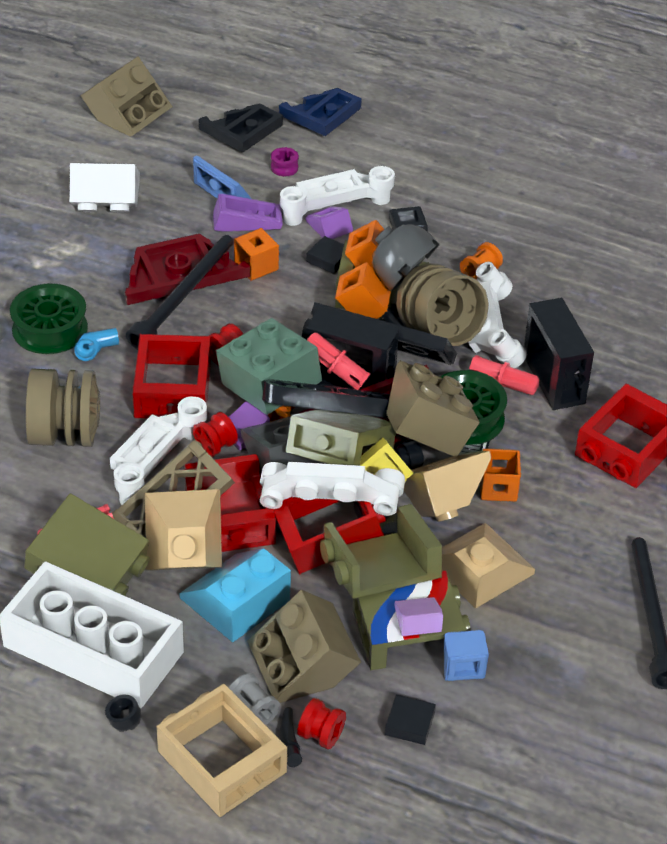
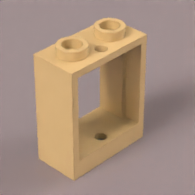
[156,684,287,817]

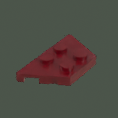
[125,233,250,305]

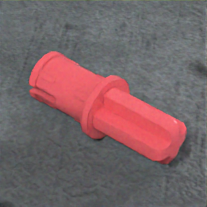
[307,332,371,390]
[469,355,539,395]

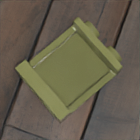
[285,409,396,466]
[24,493,150,596]

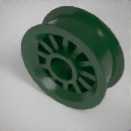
[10,283,88,354]
[440,370,507,445]

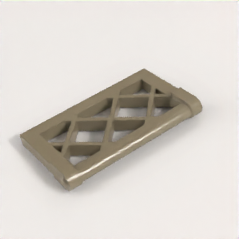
[112,439,235,537]

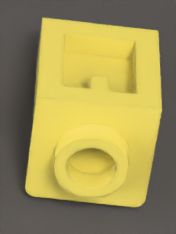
[360,438,413,482]

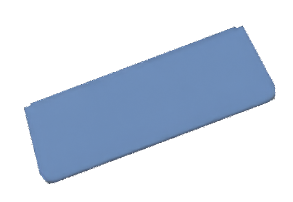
[193,155,252,199]

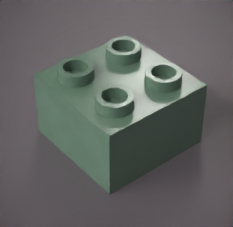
[216,318,322,415]

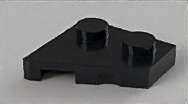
[199,103,283,152]

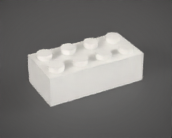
[0,561,184,709]

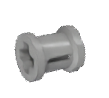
[229,673,280,725]

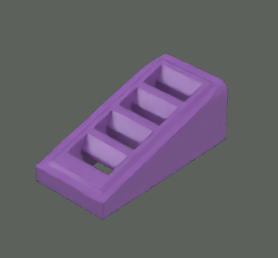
[213,194,283,231]

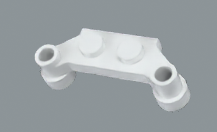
[280,166,395,226]
[468,262,527,368]
[110,397,207,505]
[260,462,405,516]

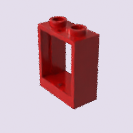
[133,334,211,419]
[575,383,667,488]
[273,497,386,574]

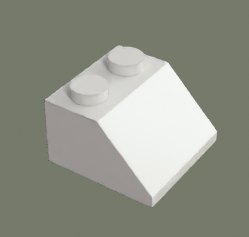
[70,163,140,212]

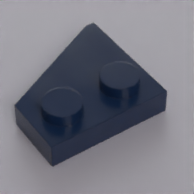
[279,88,362,136]

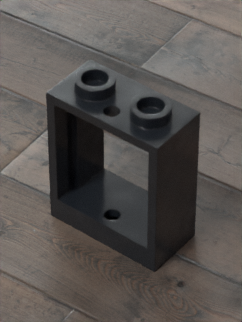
[524,297,594,410]
[302,306,399,390]

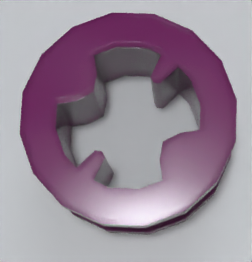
[271,147,299,177]

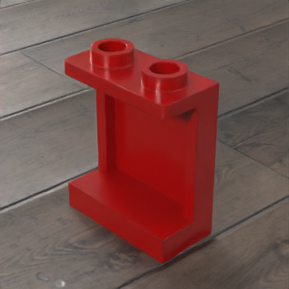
[184,454,276,552]

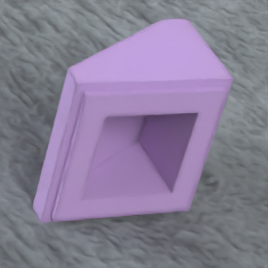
[394,597,443,636]

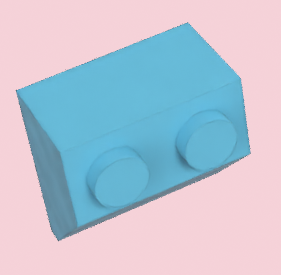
[180,548,291,643]

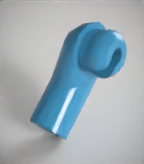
[74,328,119,361]

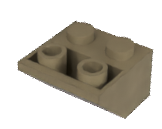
[80,56,173,137]
[386,360,480,457]
[247,590,361,703]

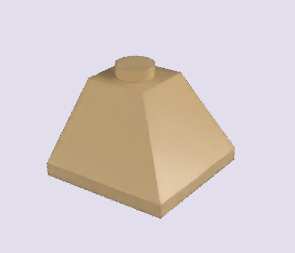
[404,451,491,522]
[145,489,222,570]
[442,523,535,609]

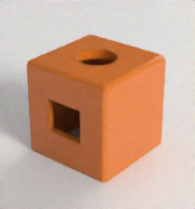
[234,228,279,281]
[480,449,521,502]

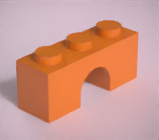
[335,220,391,319]

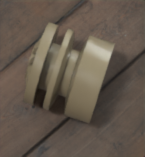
[396,263,489,346]
[26,369,100,447]

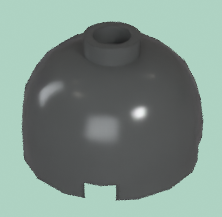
[372,224,440,291]

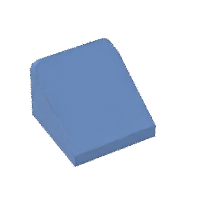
[444,630,489,681]

